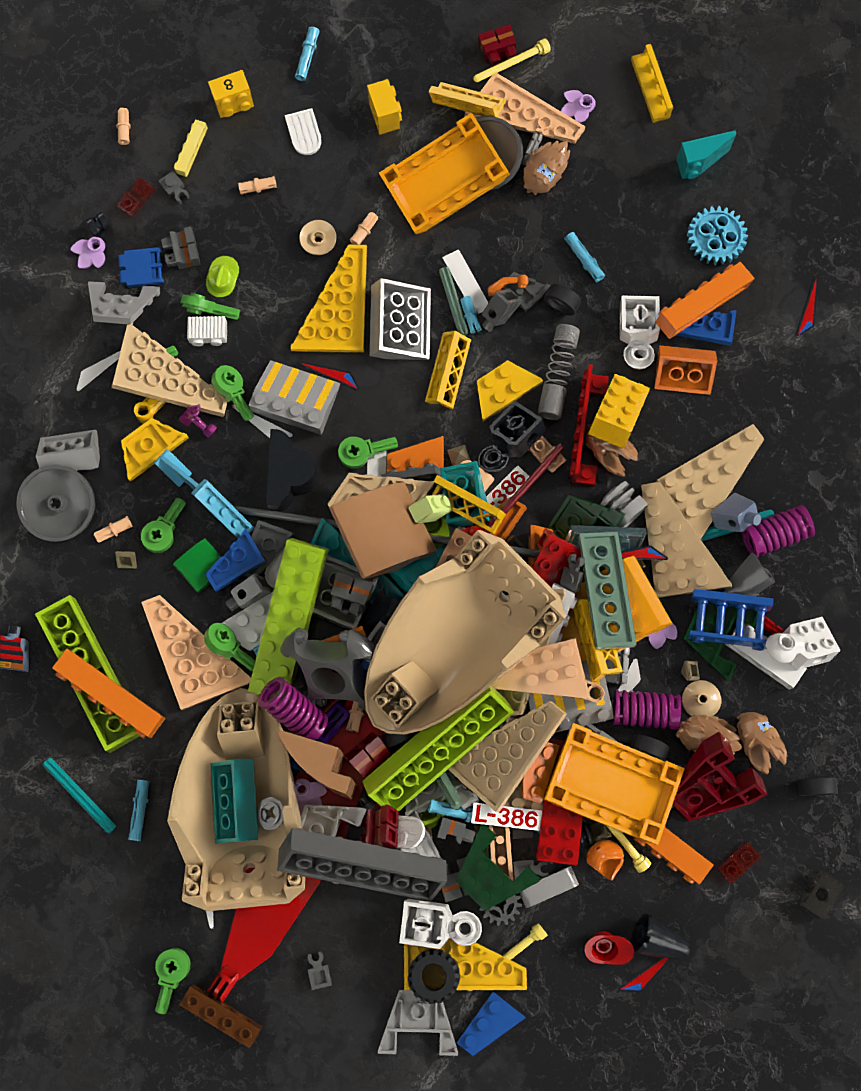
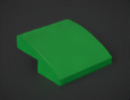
[173,538,221,593]

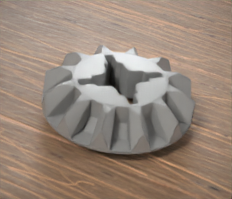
[256,797,284,830]

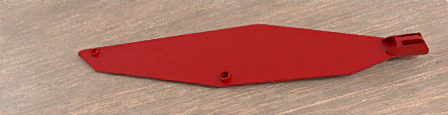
[207,672,383,1003]

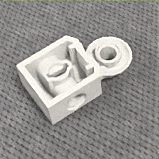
[620,296,660,369]
[766,617,840,670]
[399,899,482,949]

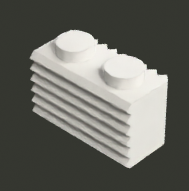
[187,316,227,346]

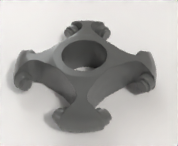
[280,628,375,711]

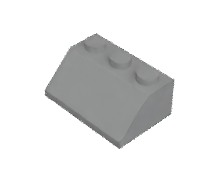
[36,430,100,471]

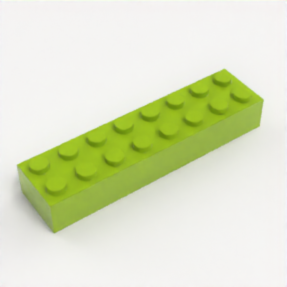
[248,538,329,696]
[35,595,140,753]
[362,685,514,811]

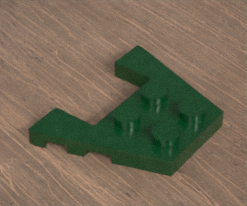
[548,495,626,572]
[683,604,757,680]
[456,824,542,911]

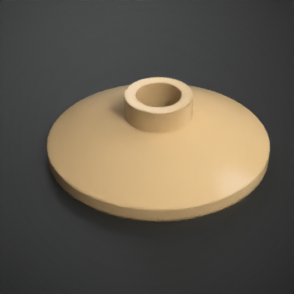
[300,220,336,255]
[682,680,721,717]

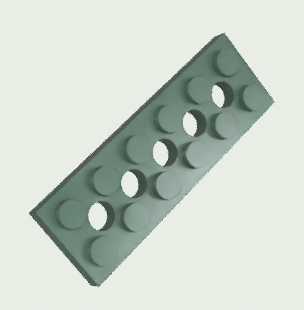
[578,532,637,650]

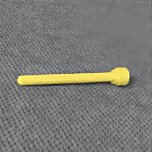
[473,38,551,82]
[607,826,651,873]
[467,923,548,992]

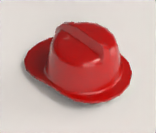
[584,931,634,965]

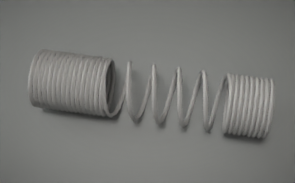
[537,324,580,420]

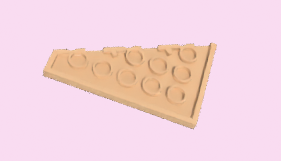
[142,595,251,710]

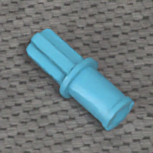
[460,296,482,334]

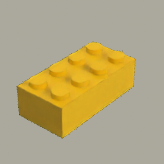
[588,374,650,449]

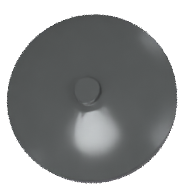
[476,116,523,191]
[16,465,95,542]

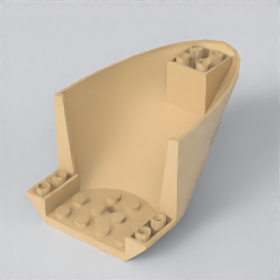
[364,530,566,734]
[167,688,305,911]

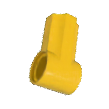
[134,397,166,423]

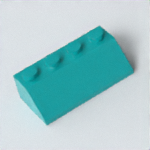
[211,759,258,844]

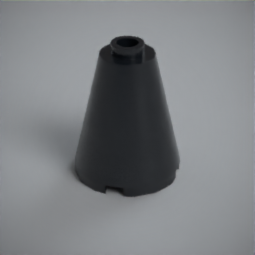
[631,914,690,960]

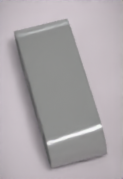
[519,866,579,908]

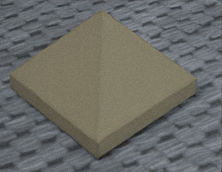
[447,445,471,466]
[115,551,137,569]
[681,661,700,681]
[590,822,611,844]

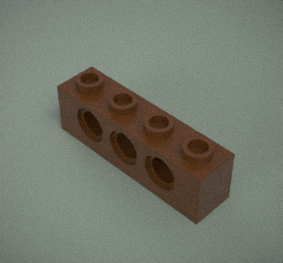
[180,984,263,1048]

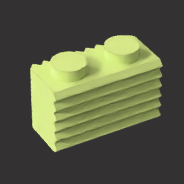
[409,494,452,523]

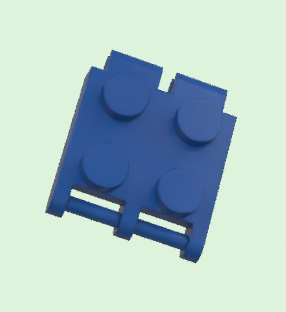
[118,247,164,288]

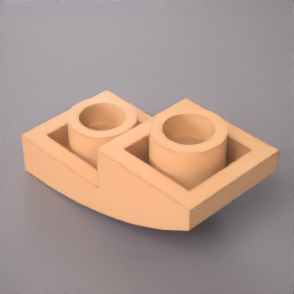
[529,436,566,473]

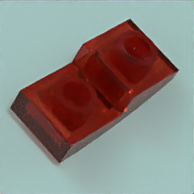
[117,177,155,216]
[717,841,762,884]

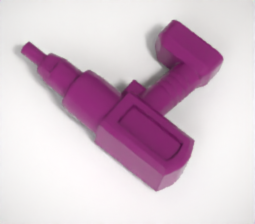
[179,404,217,438]

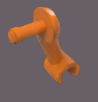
[488,275,528,296]

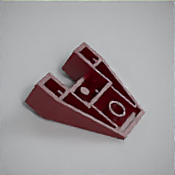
[673,732,767,821]

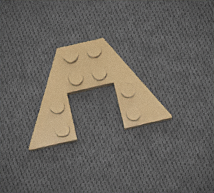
[328,473,435,579]

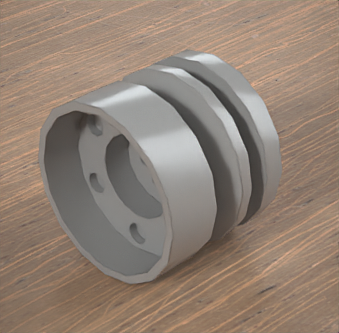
[600,481,649,532]

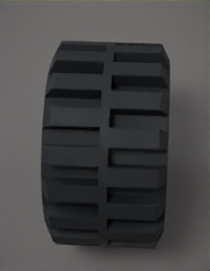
[408,949,460,1004]

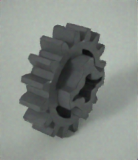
[479,895,522,926]

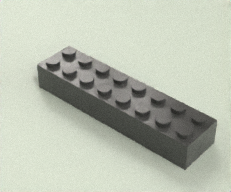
[277,828,447,902]

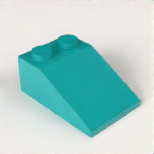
[676,130,736,179]
[440,461,490,528]

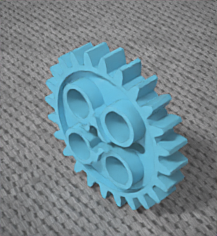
[687,206,748,265]

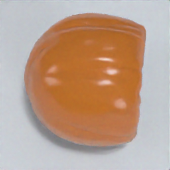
[586,839,624,880]

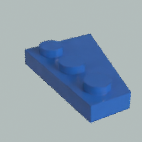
[675,310,737,346]
[205,529,266,592]
[456,992,526,1056]

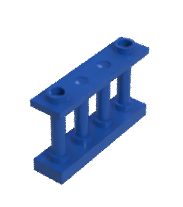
[688,589,774,651]

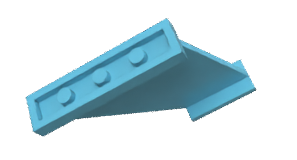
[154,449,254,539]

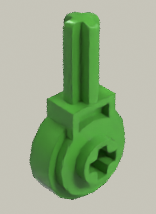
[180,293,240,320]
[211,365,254,421]
[338,437,398,469]
[141,498,186,553]
[204,623,255,671]
[155,948,191,1014]

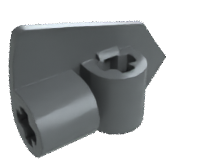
[724,552,775,607]

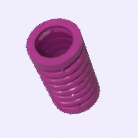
[742,505,815,558]
[258,677,328,740]
[612,689,681,730]

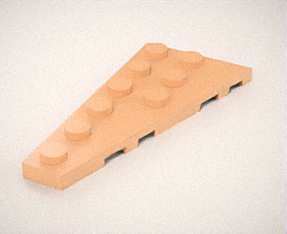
[465,73,585,144]
[492,638,590,699]

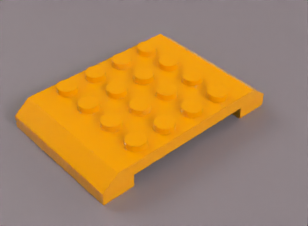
[379,112,509,234]
[560,556,673,661]
[544,723,685,845]

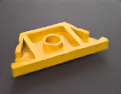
[477,360,543,422]
[121,418,189,481]

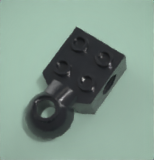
[478,401,546,473]

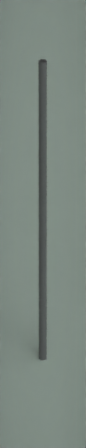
[234,505,540,558]

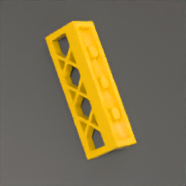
[631,44,673,123]
[429,82,505,117]
[425,331,471,409]
[432,475,506,534]
[573,598,623,681]

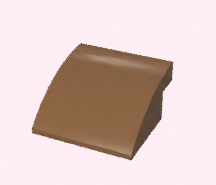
[329,482,437,579]
[278,730,357,800]

